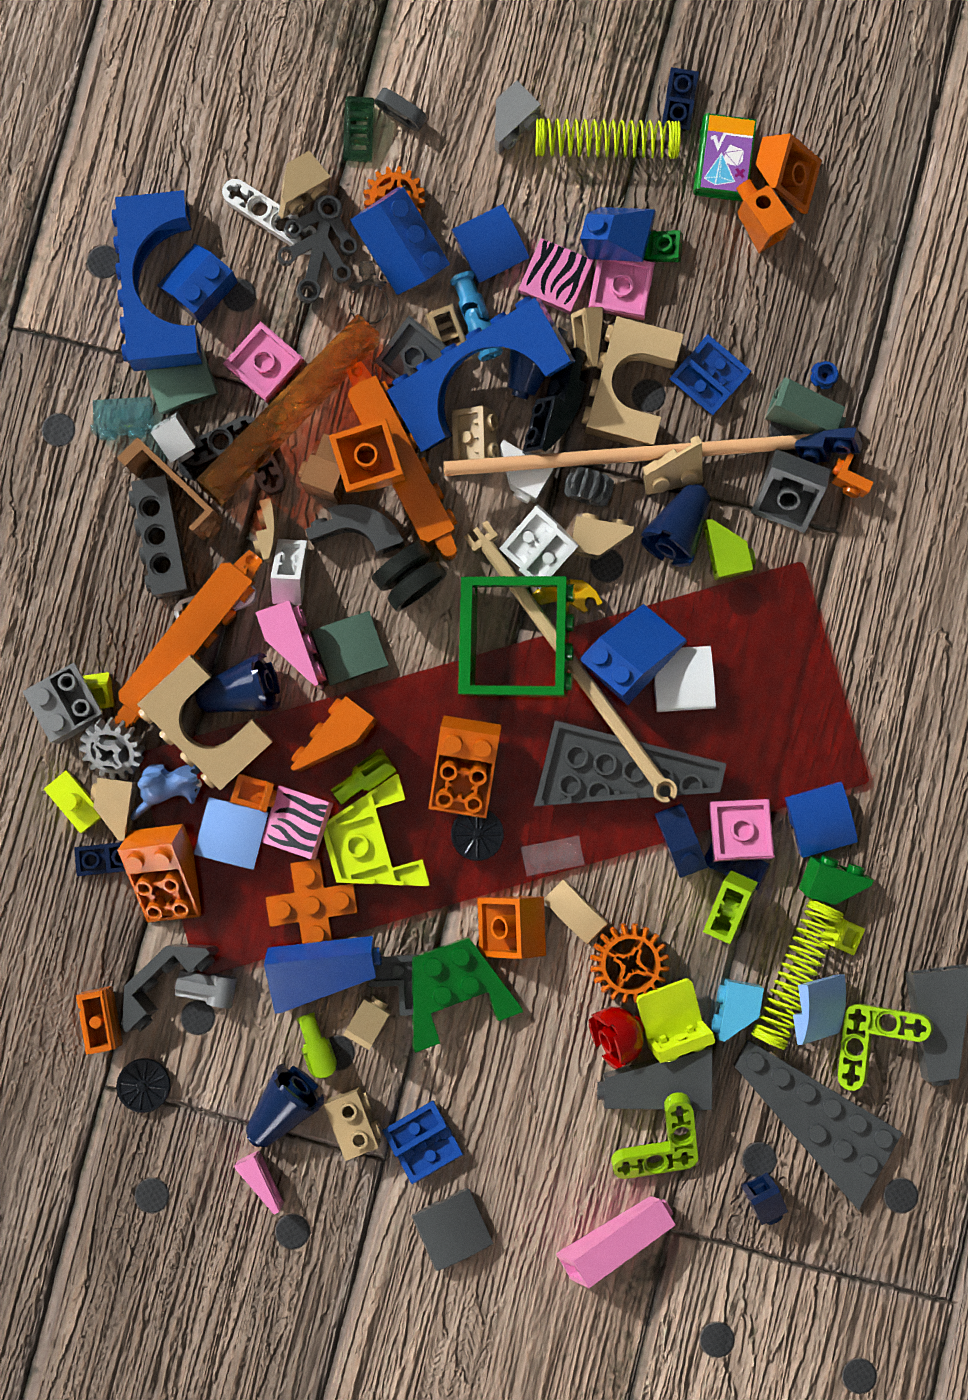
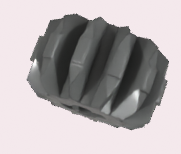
[564,467,614,507]

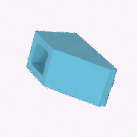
[711,978,764,1042]

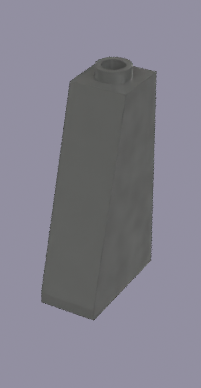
[905,964,968,1086]
[597,1046,712,1110]

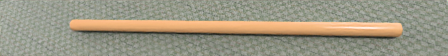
[443,434,812,476]

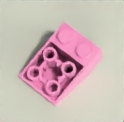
[255,601,327,690]

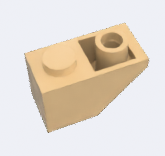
[278,151,331,219]
[571,513,634,560]

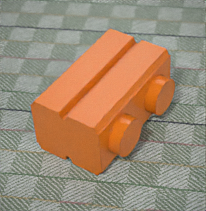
[76,986,123,1055]

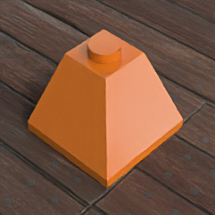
[755,133,822,214]

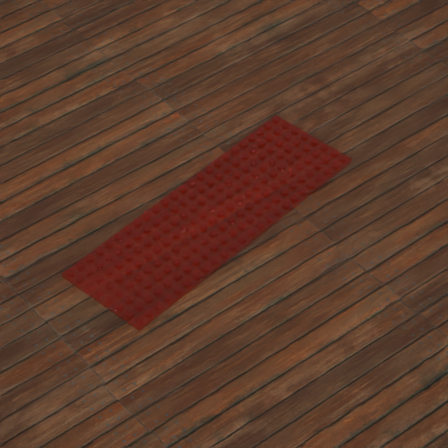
[139,562,869,975]

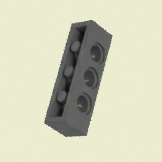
[129,475,192,599]

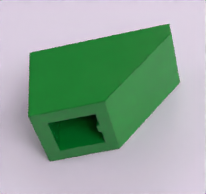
[799,855,874,905]

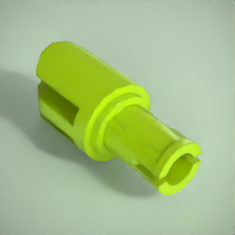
[331,749,396,805]
[297,1012,337,1079]

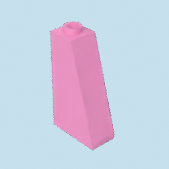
[556,1196,675,1288]

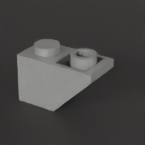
[495,80,541,154]

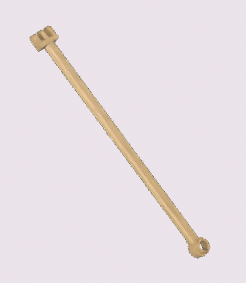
[463,520,677,803]

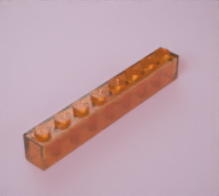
[197,314,380,507]

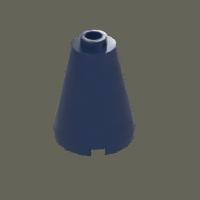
[507,327,569,400]
[640,484,711,567]
[195,653,281,713]
[246,1064,324,1147]

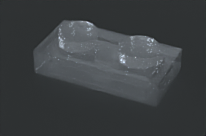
[521,835,585,876]

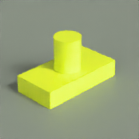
[44,770,101,834]

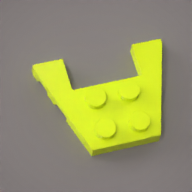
[323,774,430,886]

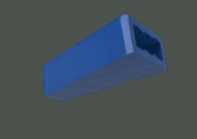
[264,936,382,1014]

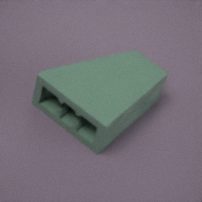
[765,377,846,434]

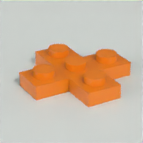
[265,858,358,944]

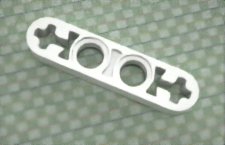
[222,179,317,255]

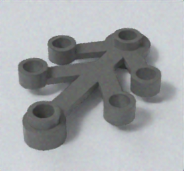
[277,195,358,304]

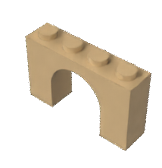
[582,316,684,447]
[137,654,273,790]

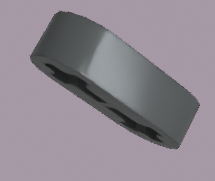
[374,88,427,132]

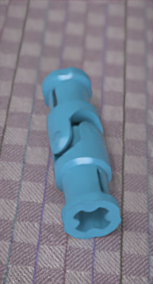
[450,271,503,362]

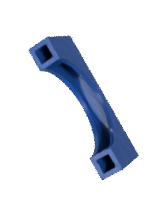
[112,190,203,371]
[387,296,575,452]

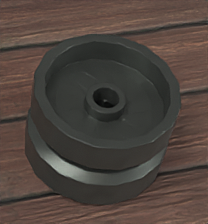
[371,540,447,612]

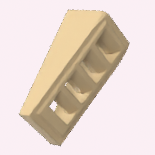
[425,304,473,362]
[571,307,603,371]

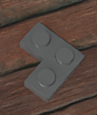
[369,954,419,1016]

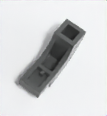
[305,504,405,556]

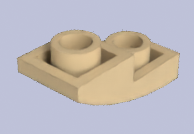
[253,498,278,564]
[544,879,608,944]

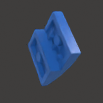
[451,204,530,283]
[669,334,752,416]
[785,782,858,858]
[382,1100,465,1185]

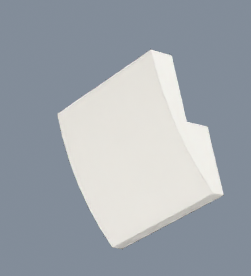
[499,505,579,589]
[654,646,716,712]

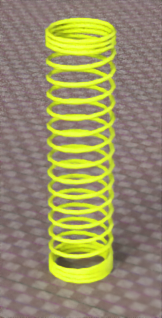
[535,118,681,159]
[751,899,844,1050]

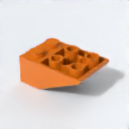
[290,696,378,772]
[428,715,501,818]
[117,824,202,923]

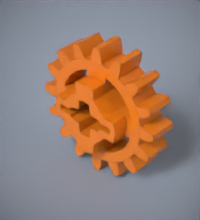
[363,166,425,216]

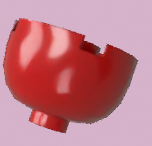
[589,1007,644,1069]

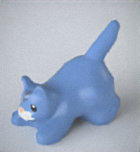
[130,763,202,821]

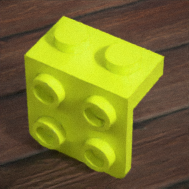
[636,978,715,1063]

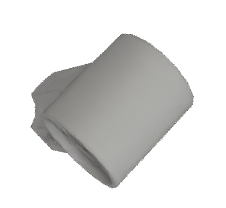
[175,970,237,1008]

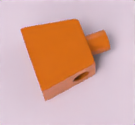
[736,179,795,254]

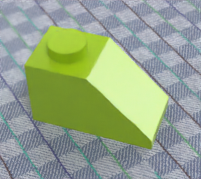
[703,519,756,581]

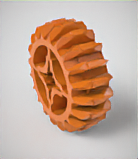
[590,923,670,1003]

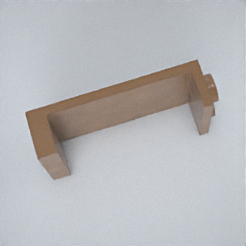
[117,437,223,541]

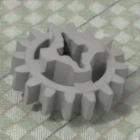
[79,717,145,779]

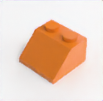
[329,418,406,493]
[477,896,546,959]

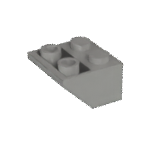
[22,663,103,744]

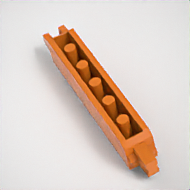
[346,361,458,561]
[114,550,264,729]

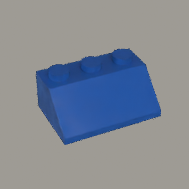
[350,187,450,295]

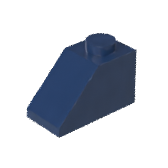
[655,803,708,878]
[741,1172,788,1225]

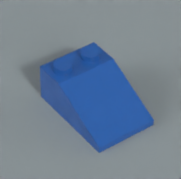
[580,604,687,705]

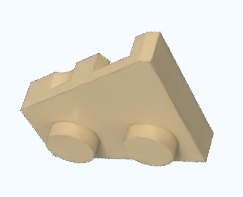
[643,436,703,495]

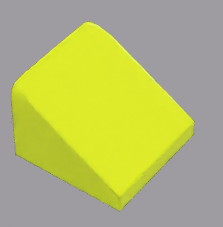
[83,672,114,709]
[821,918,865,956]

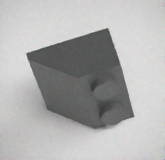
[751,449,830,533]

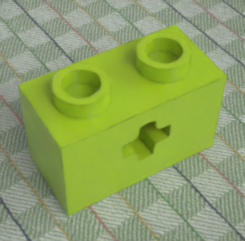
[703,870,758,944]

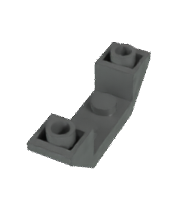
[122,943,220,1033]

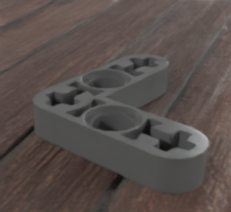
[184,416,286,495]

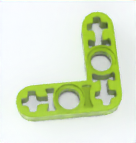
[838,1004,934,1091]
[611,1092,698,1179]

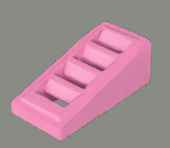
[234,1150,284,1214]

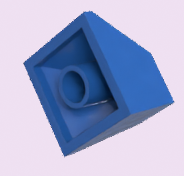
[580,207,656,262]

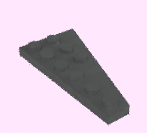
[534,721,727,806]
[733,1039,903,1210]

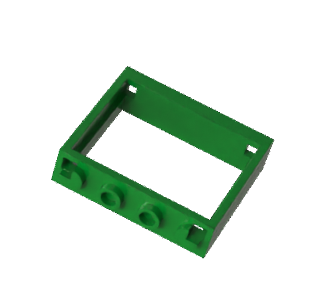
[458,576,575,698]

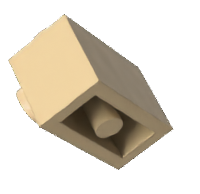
[324,1086,383,1161]

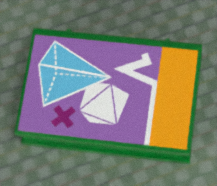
[693,113,757,202]

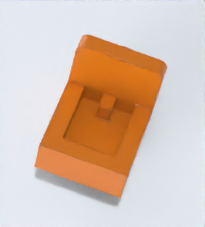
[831,453,874,498]
[230,773,277,813]

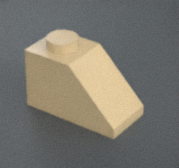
[91,778,138,841]
[343,995,391,1050]

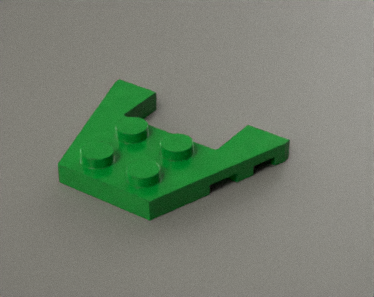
[412,937,523,1053]

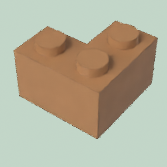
[298,433,345,504]

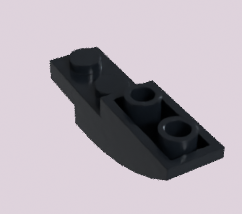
[522,347,587,455]

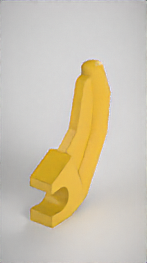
[532,579,602,614]

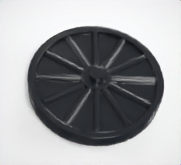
[451,810,504,861]
[116,1058,171,1113]

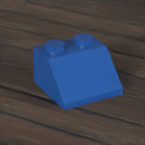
[157,244,238,324]

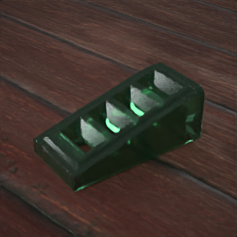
[343,96,375,162]

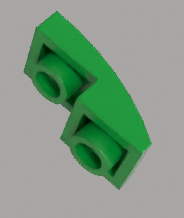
[644,230,683,262]

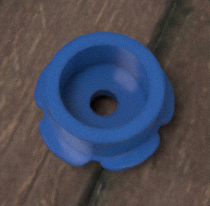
[810,361,839,389]

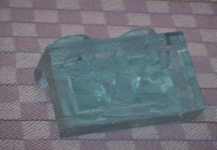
[90,397,154,440]

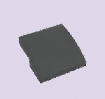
[411,1188,493,1271]

